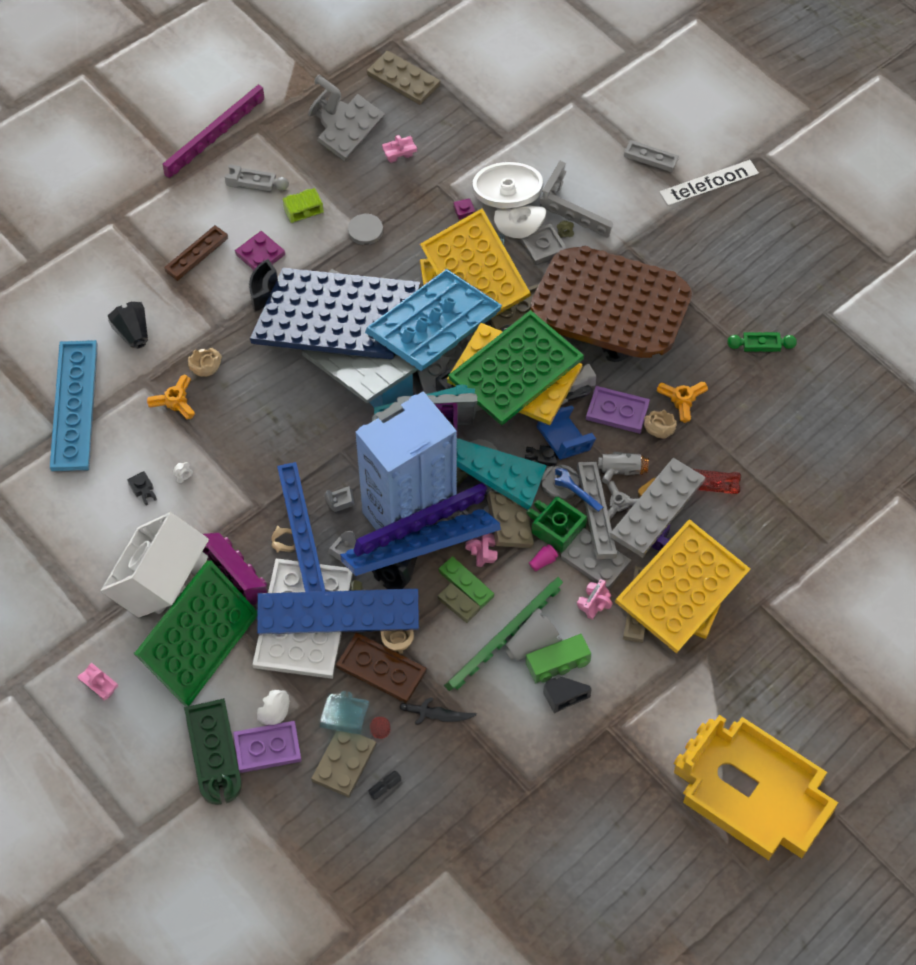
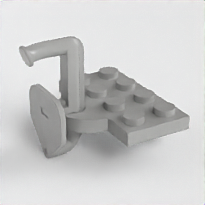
[308,74,385,161]

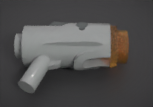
[598,452,649,484]

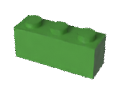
[525,633,592,683]

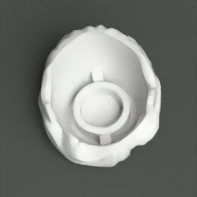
[257,690,290,725]

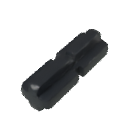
[368,771,401,800]

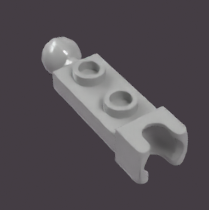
[225,164,289,191]

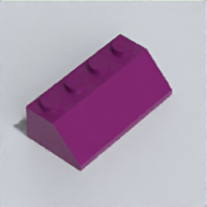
[202,533,268,606]

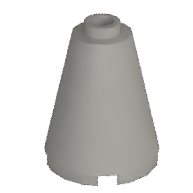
[505,609,562,661]

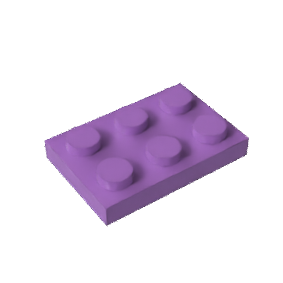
[586,386,650,434]
[233,721,302,773]

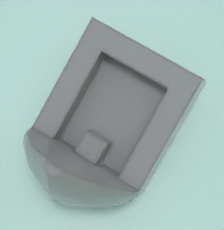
[325,486,355,512]
[328,531,356,561]

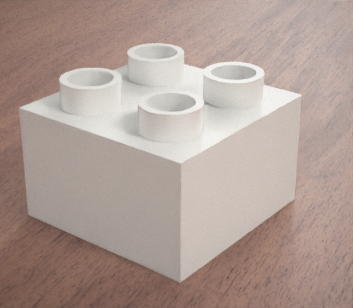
[100,512,209,618]

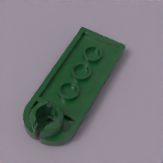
[184,698,242,805]

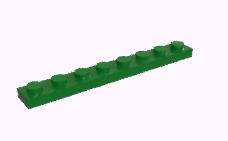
[444,577,563,691]

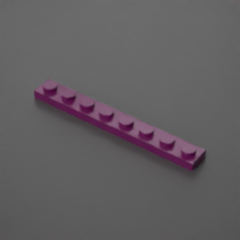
[162,84,265,178]

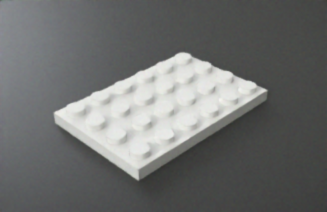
[252,559,353,679]

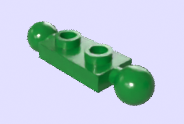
[727,332,797,352]

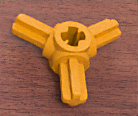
[147,374,195,419]
[657,382,708,423]

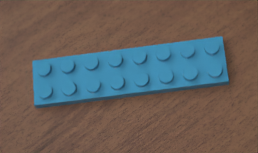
[50,340,98,471]

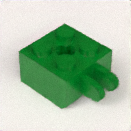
[527,497,587,554]

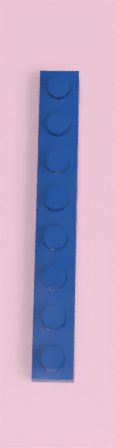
[277,462,325,592]

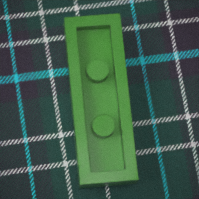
[439,556,494,609]

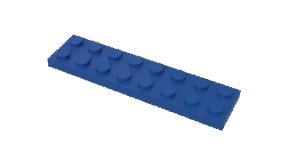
[340,509,501,576]
[257,589,419,634]

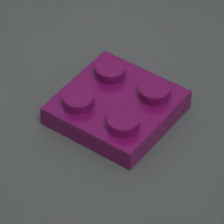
[235,231,285,270]

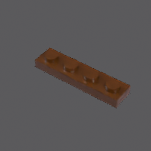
[164,225,228,281]

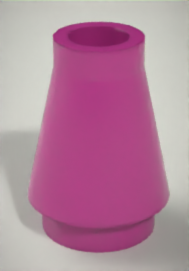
[529,544,558,572]

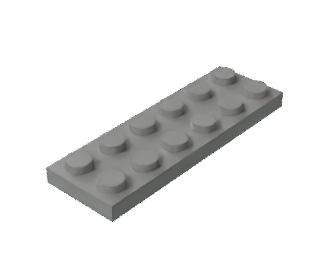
[610,458,706,558]

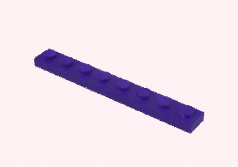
[353,483,487,557]

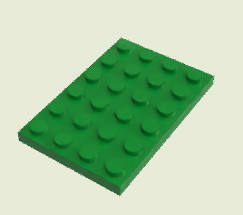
[449,310,584,426]
[134,560,258,706]

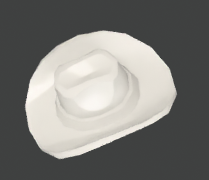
[494,205,546,238]

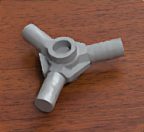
[607,481,638,520]

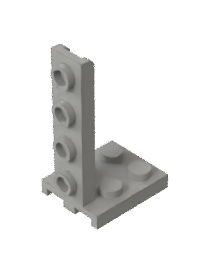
[539,161,613,237]

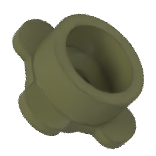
[557,221,574,238]

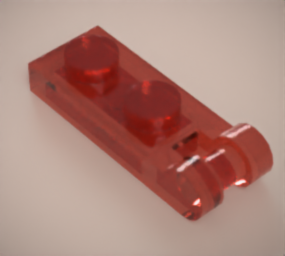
[693,469,741,494]

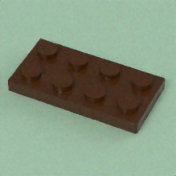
[336,632,427,704]

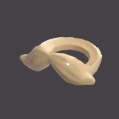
[271,526,296,553]

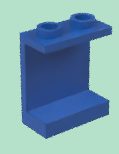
[536,405,596,460]

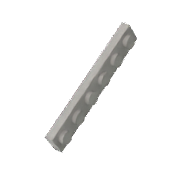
[577,462,617,559]

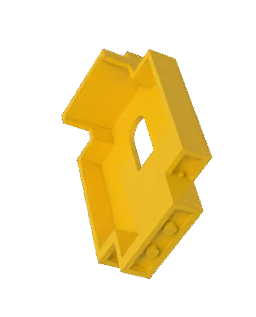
[673,715,838,860]

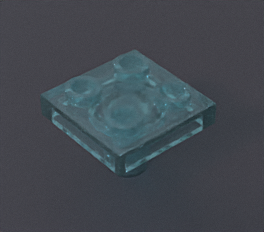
[320,691,369,734]

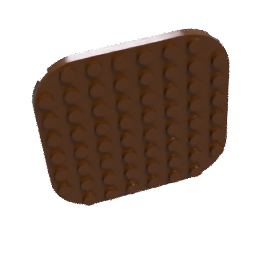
[530,246,692,358]

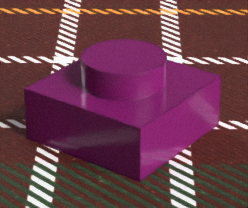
[453,198,475,219]

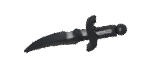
[400,697,476,725]

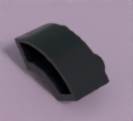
[249,259,278,312]

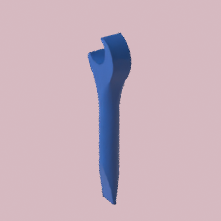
[555,468,604,511]

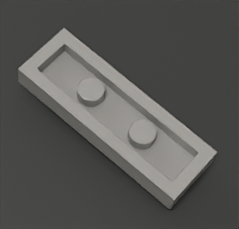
[624,140,679,172]

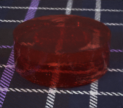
[370,717,391,739]

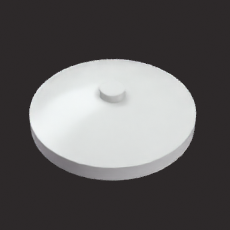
[473,162,543,208]

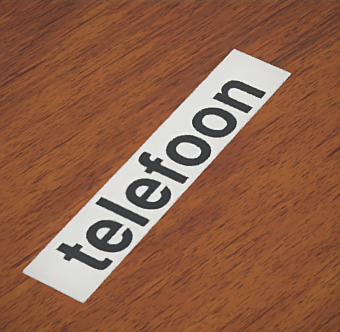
[659,160,759,205]

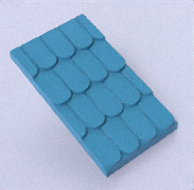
[365,269,502,371]

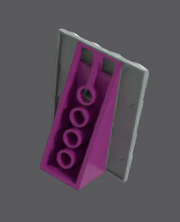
[397,393,477,431]

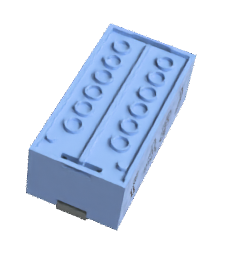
[356,392,457,530]

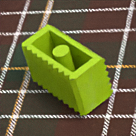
[283,188,324,223]

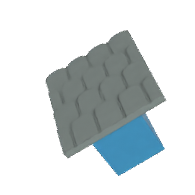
[302,350,418,407]

